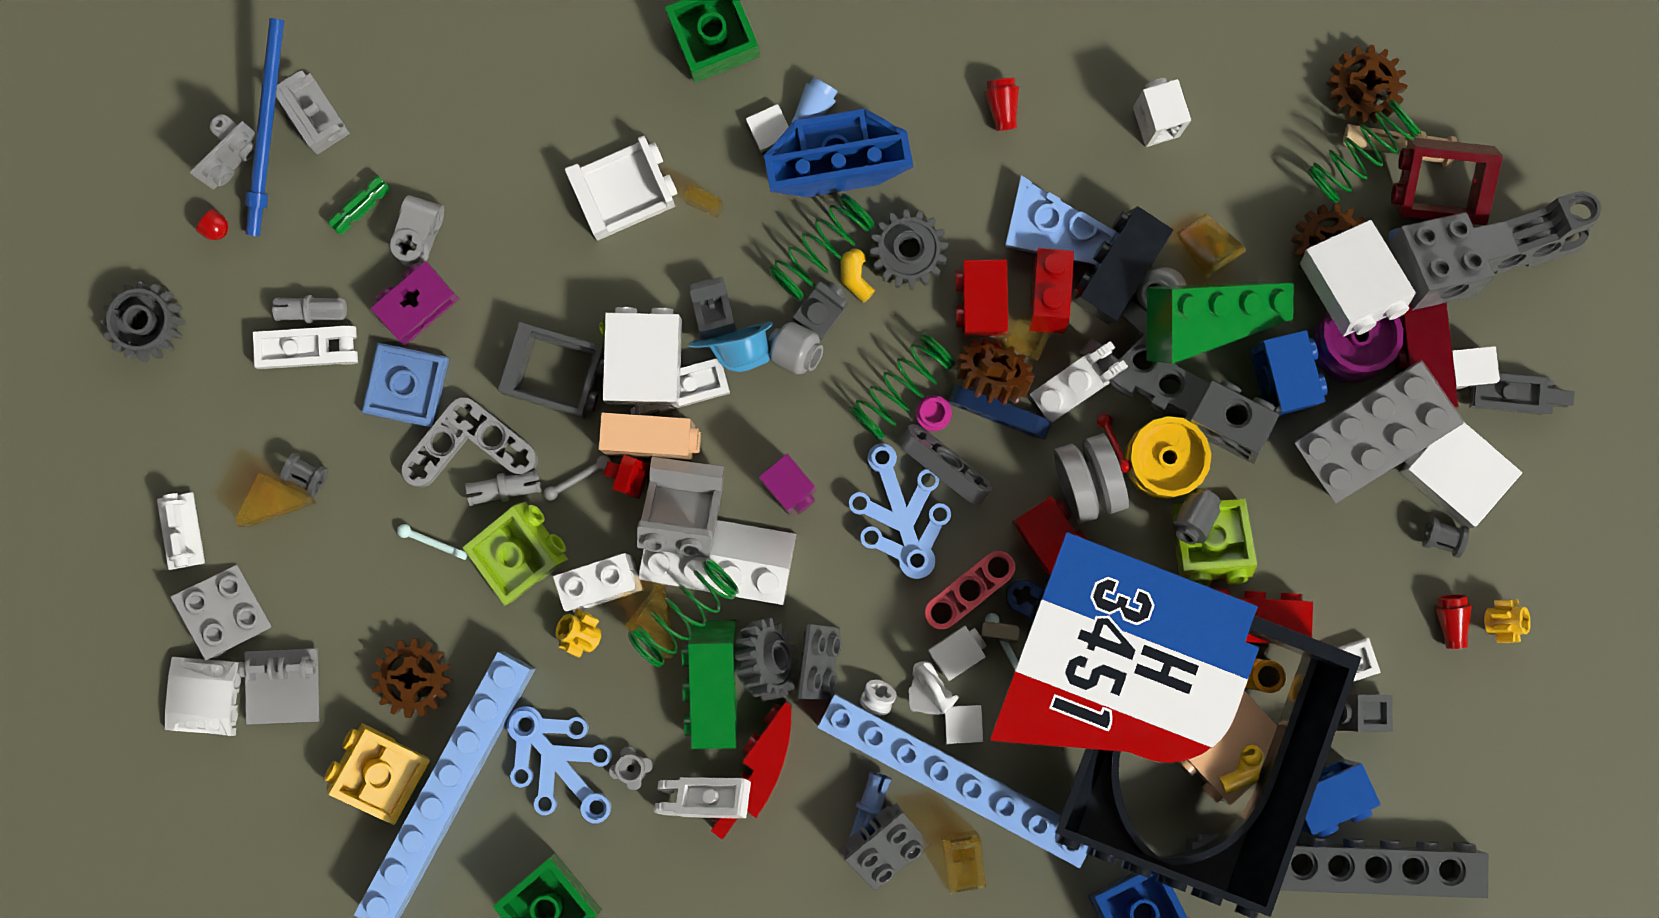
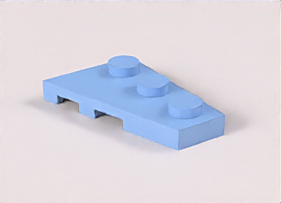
[1005,175,1116,267]

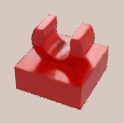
[603,455,650,499]

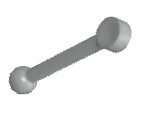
[543,455,611,501]

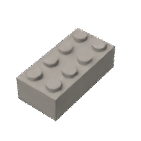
[1295,359,1464,504]

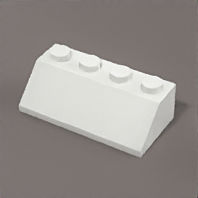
[638,520,796,605]

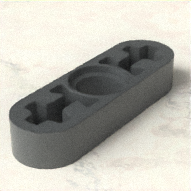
[898,424,992,505]

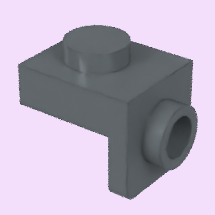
[688,277,737,340]

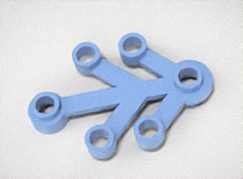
[849,443,951,579]
[507,706,612,823]

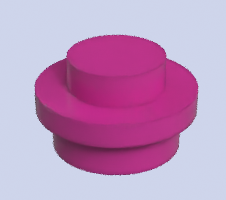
[916,395,952,431]

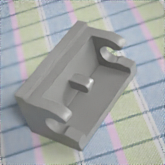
[276,71,350,155]

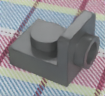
[793,281,848,341]
[1337,694,1393,732]

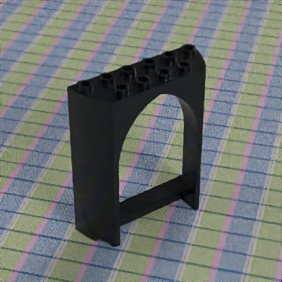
[1055,616,1362,918]

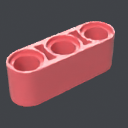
[924,551,1015,630]

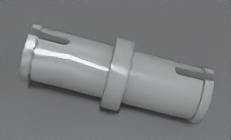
[465,469,542,506]

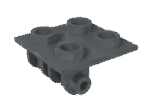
[797,624,842,700]
[839,803,931,891]

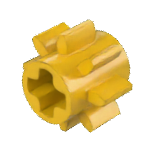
[1484,599,1531,643]
[556,609,601,658]

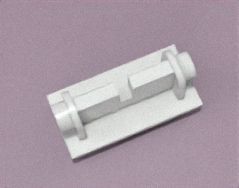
[157,492,205,570]

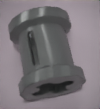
[280,453,328,497]
[1422,517,1469,558]

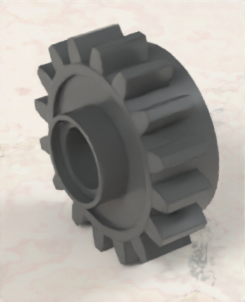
[870,209,949,290]
[101,281,185,362]
[734,618,798,701]

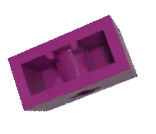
[371,261,460,345]
[759,453,816,515]

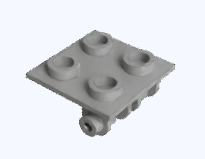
[190,114,257,190]
[170,565,272,661]
[239,648,320,725]

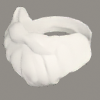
[908,661,959,715]

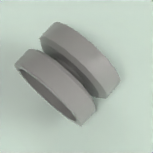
[1053,433,1129,525]

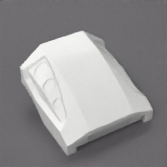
[165,657,243,736]

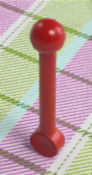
[1097,413,1132,473]

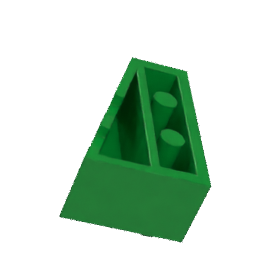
[682,620,737,749]

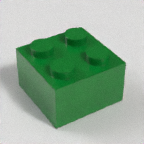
[665,0,760,84]
[492,853,602,918]

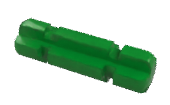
[327,175,390,235]

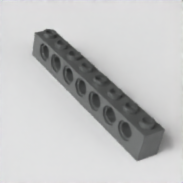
[1186,832,1489,898]

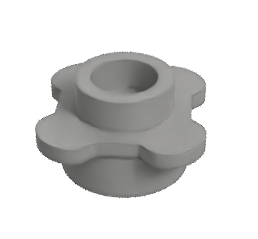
[609,747,653,790]

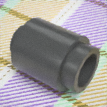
[1172,488,1221,544]

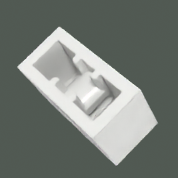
[1133,78,1191,147]

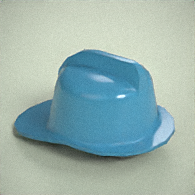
[688,321,773,372]

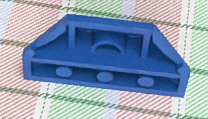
[764,109,913,197]

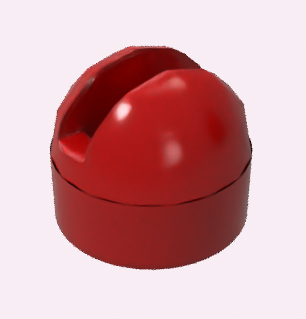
[196,209,229,240]

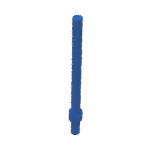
[245,18,284,236]

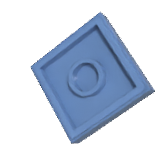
[361,343,449,428]

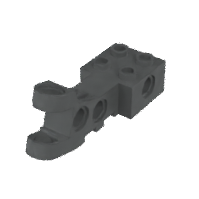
[1387,191,1601,310]
[1079,300,1279,464]

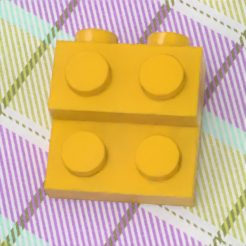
[324,723,430,825]

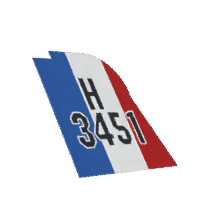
[990,532,1259,763]

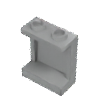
[637,457,724,558]

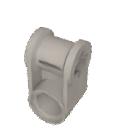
[390,195,444,268]

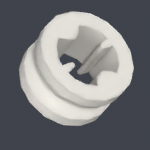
[860,680,897,716]

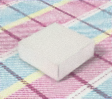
[746,104,789,153]
[1337,638,1381,682]
[945,705,983,744]

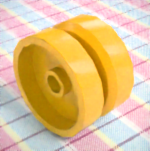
[1125,416,1212,499]

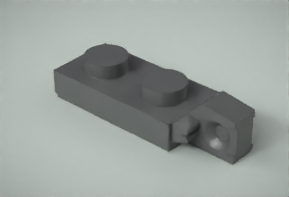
[1469,373,1575,415]

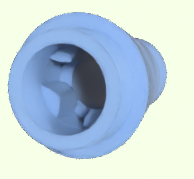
[791,77,838,123]

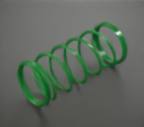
[1307,98,1421,203]
[768,193,874,301]
[849,333,955,440]
[628,559,739,668]

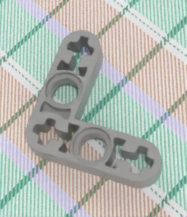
[402,397,538,487]

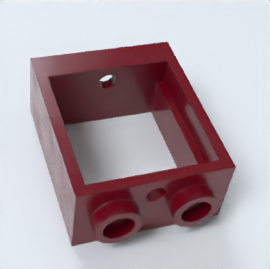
[1391,138,1503,226]

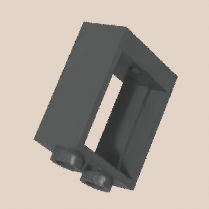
[498,322,604,419]

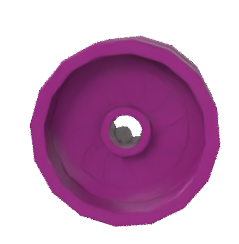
[1312,312,1403,383]

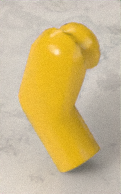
[840,248,875,303]
[1219,744,1264,794]

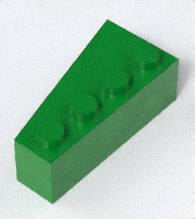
[1147,281,1294,364]

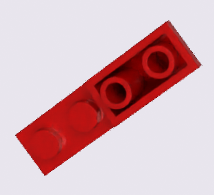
[710,701,792,840]

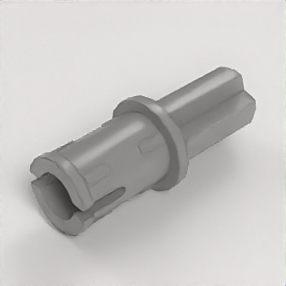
[272,295,347,323]

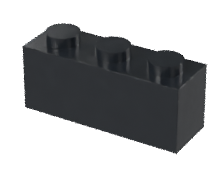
[1073,206,1174,325]

